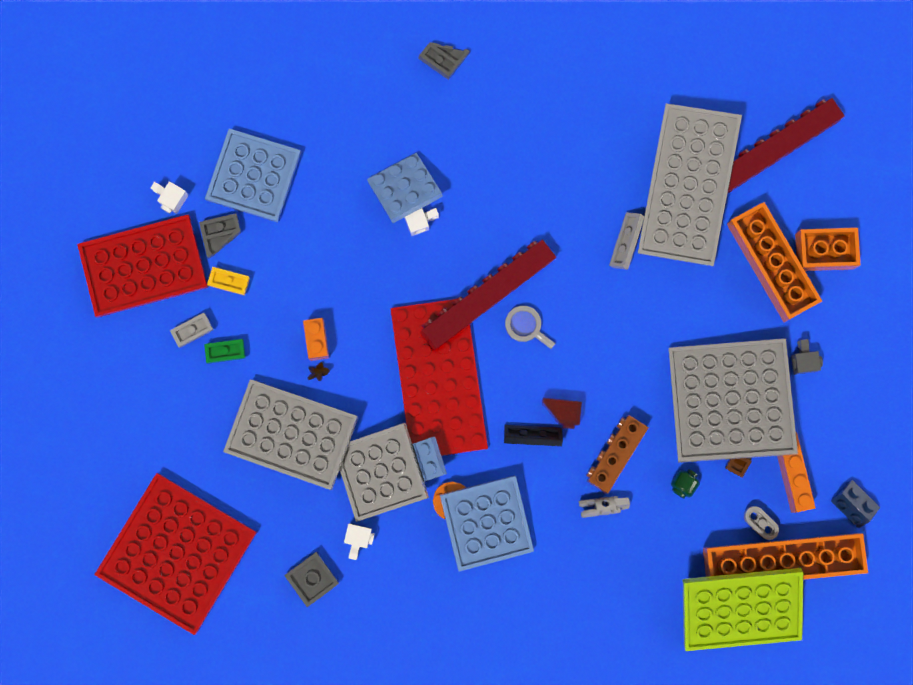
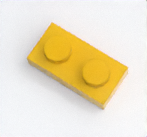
[207,267,250,296]

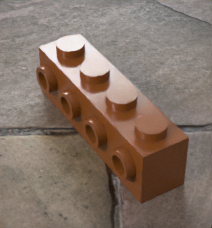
[586,415,649,494]

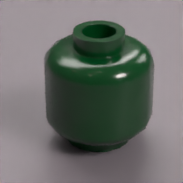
[671,469,700,499]

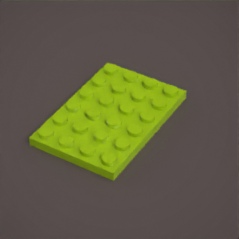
[682,568,803,651]

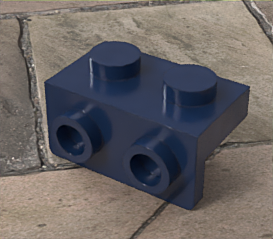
[831,480,880,528]

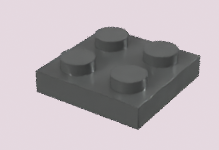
[284,552,340,607]

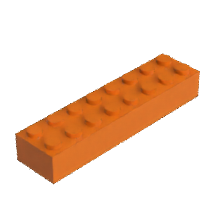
[703,533,868,579]

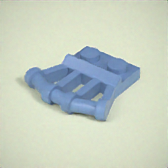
[412,437,447,483]

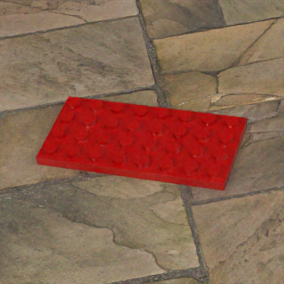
[390,298,488,456]

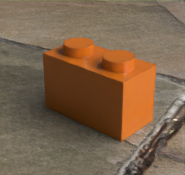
[303,318,329,361]

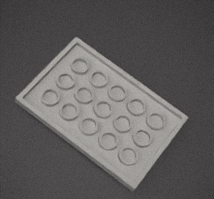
[223,379,358,490]

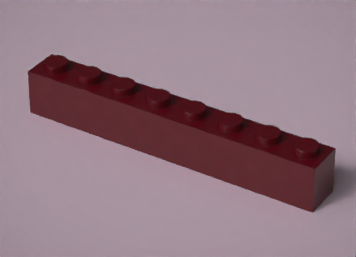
[727,98,845,194]
[420,239,556,351]

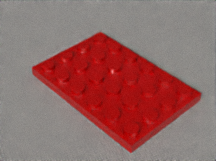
[77,214,208,318]

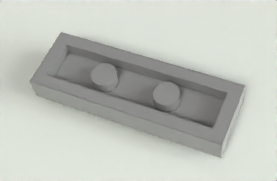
[609,213,645,270]

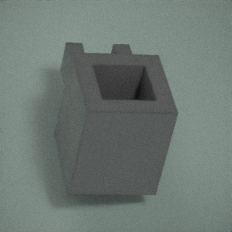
[791,339,823,375]

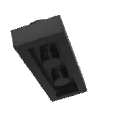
[504,425,563,446]

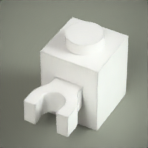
[151,181,189,214]
[404,208,439,236]
[344,524,375,560]

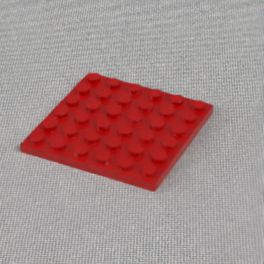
[94,473,257,635]

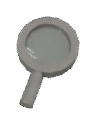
[505,306,556,349]

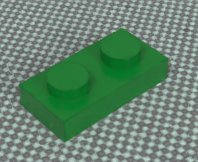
[204,339,246,364]

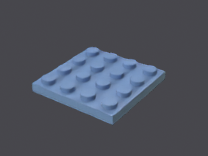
[205,129,301,223]
[440,475,534,572]

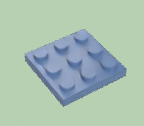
[367,153,443,223]

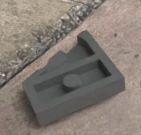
[418,42,470,80]
[199,213,241,258]

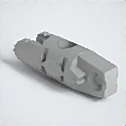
[579,496,630,518]

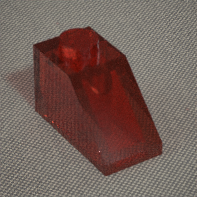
[542,398,582,429]

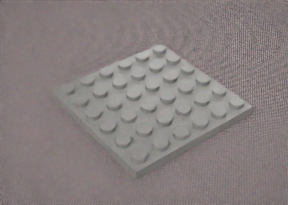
[669,339,798,463]

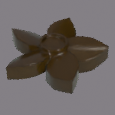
[307,362,330,381]

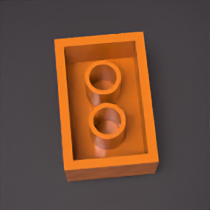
[795,228,861,271]

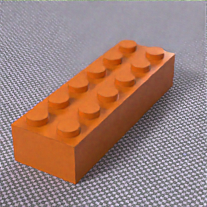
[727,202,822,322]

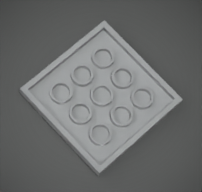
[340,423,429,522]

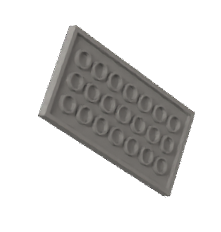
[638,103,742,267]

